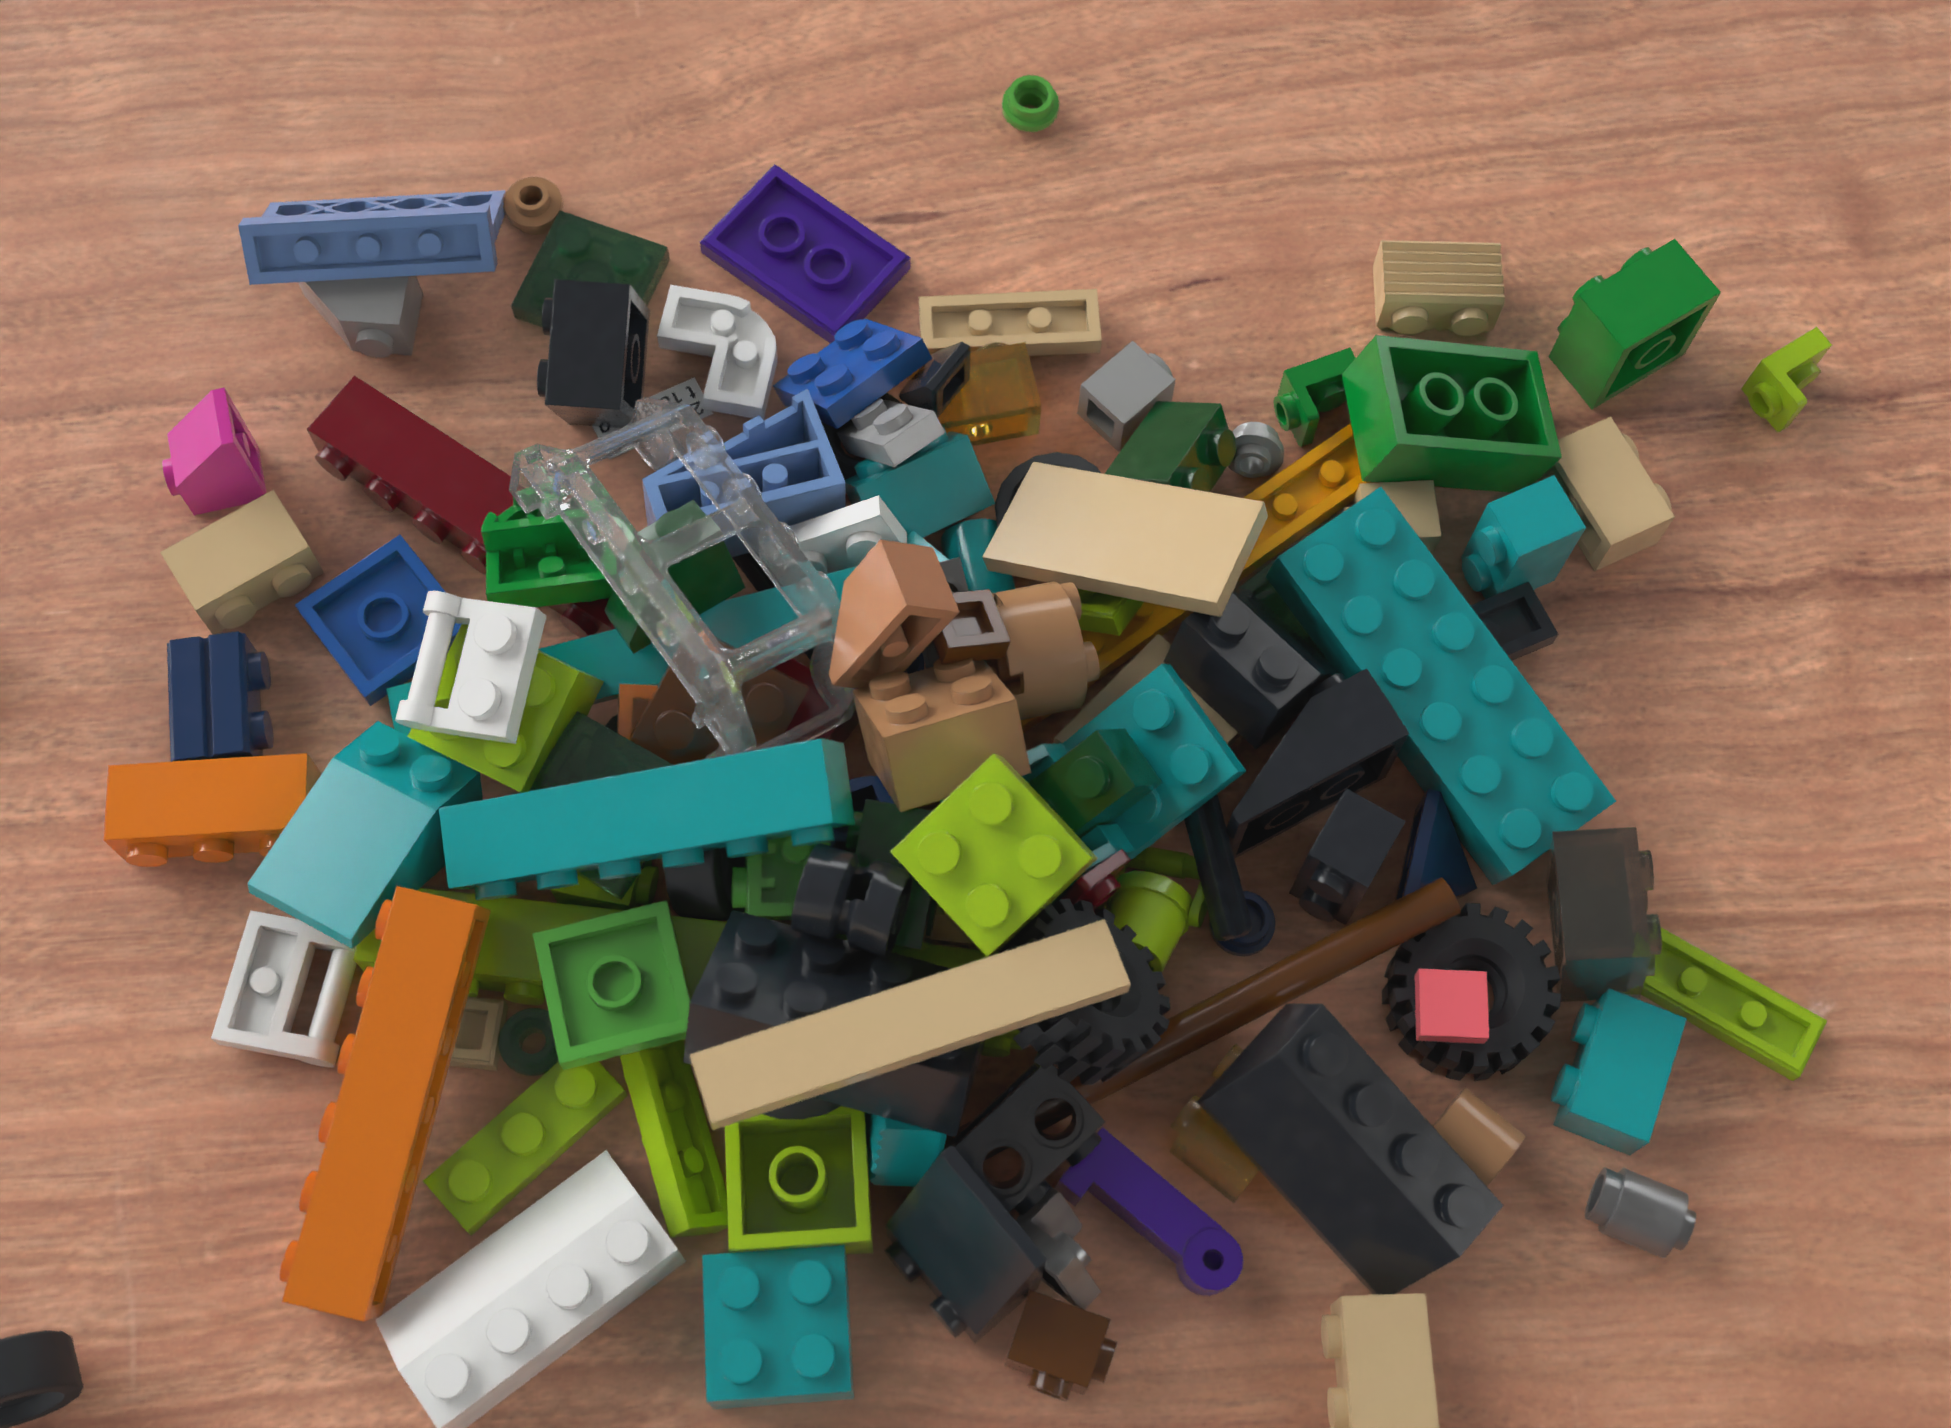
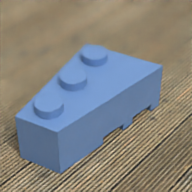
[642,388,846,557]

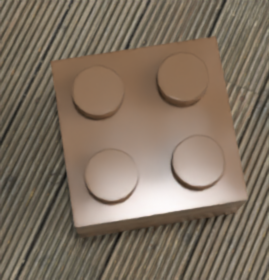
[852,658,1031,812]

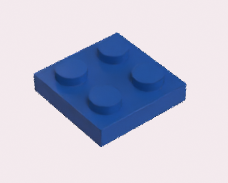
[773,318,933,429]
[295,534,461,706]

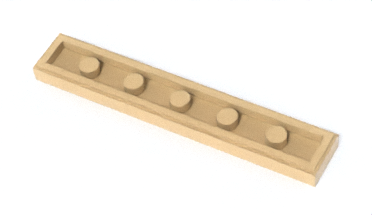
[690,919,1131,1130]

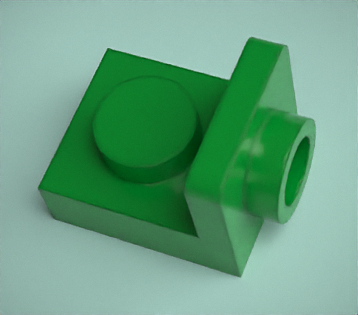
[1274,348,1356,447]

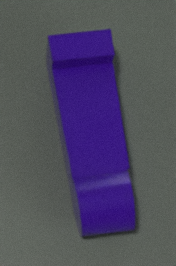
[1054,1127,1243,1296]

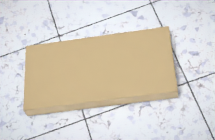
[982,462,1268,617]

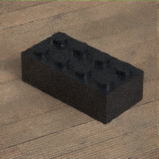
[683,910,986,1137]

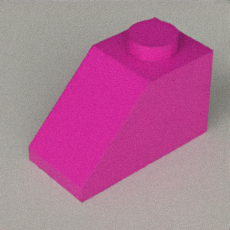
[162,387,266,516]

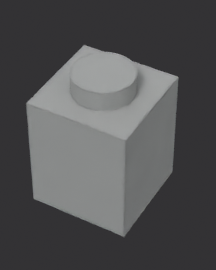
[1077,341,1176,453]

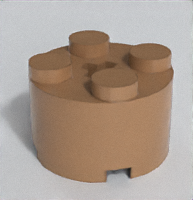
[986,581,1100,720]

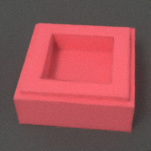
[1414,968,1489,1044]

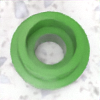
[1002,75,1059,132]

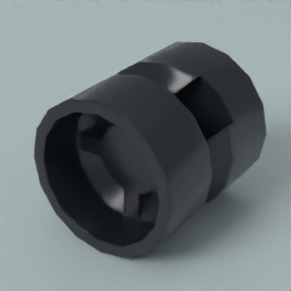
[791,843,914,958]

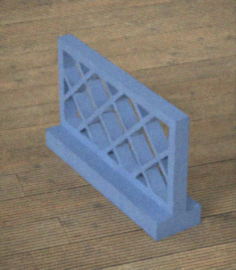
[238,190,506,285]

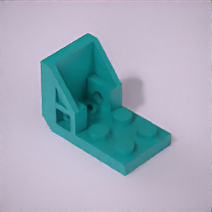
[940,664,1246,905]

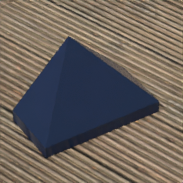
[1395,789,1477,901]

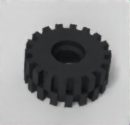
[998,898,1170,1085]
[1382,903,1561,1081]

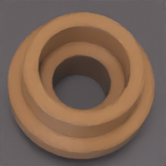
[504,177,563,235]

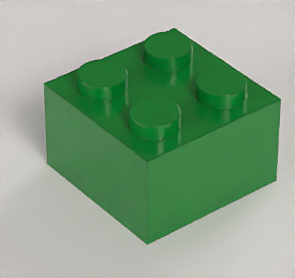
[1548,239,1721,409]

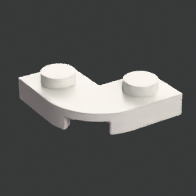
[657,285,778,420]

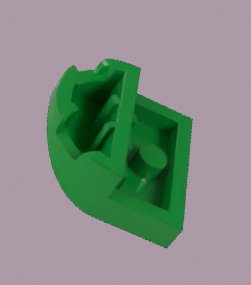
[481,483,619,608]

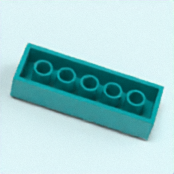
[1266,487,1616,885]

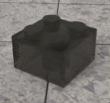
[1546,827,1662,1002]

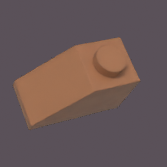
[829,539,960,688]

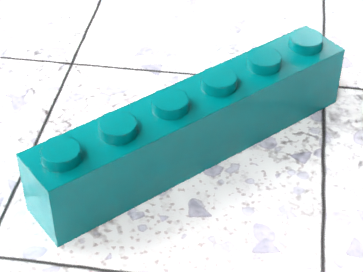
[439,738,855,900]

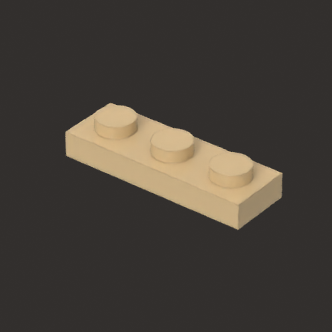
[919,289,1102,359]

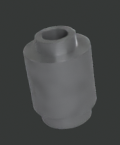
[1585,1168,1696,1258]

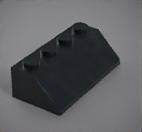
[1197,1004,1504,1295]

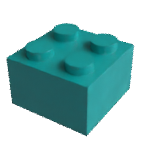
[702,1245,854,1409]

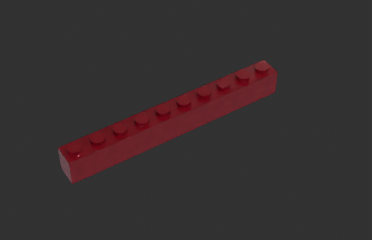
[307,375,859,746]

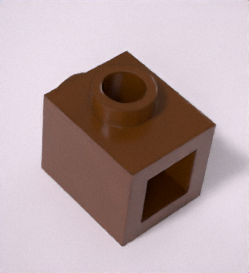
[1004,1290,1117,1401]

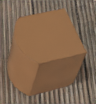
[1433,1088,1526,1186]

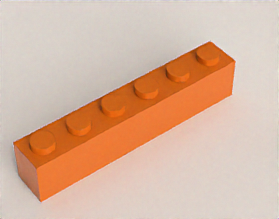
[280,886,491,1322]

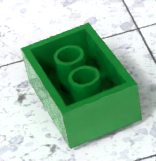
[1342,335,1562,493]

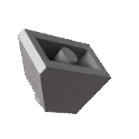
[298,276,423,358]

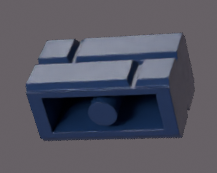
[167,631,274,761]

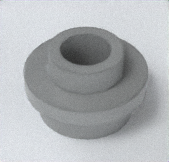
[1228,422,1284,478]

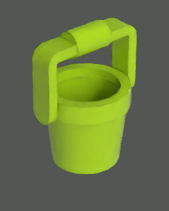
[1097,847,1207,972]

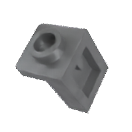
[1016,1187,1101,1310]

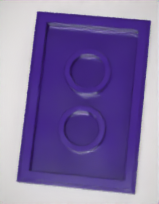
[700,164,911,343]

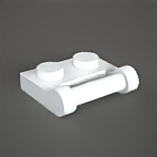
[395,591,546,744]
[211,910,357,1067]

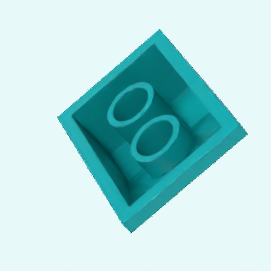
[247,721,483,949]

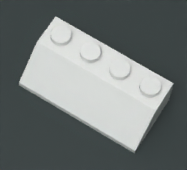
[375,1150,686,1428]

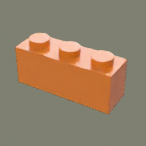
[103,753,322,867]

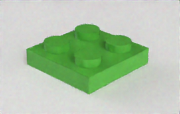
[533,900,691,1070]

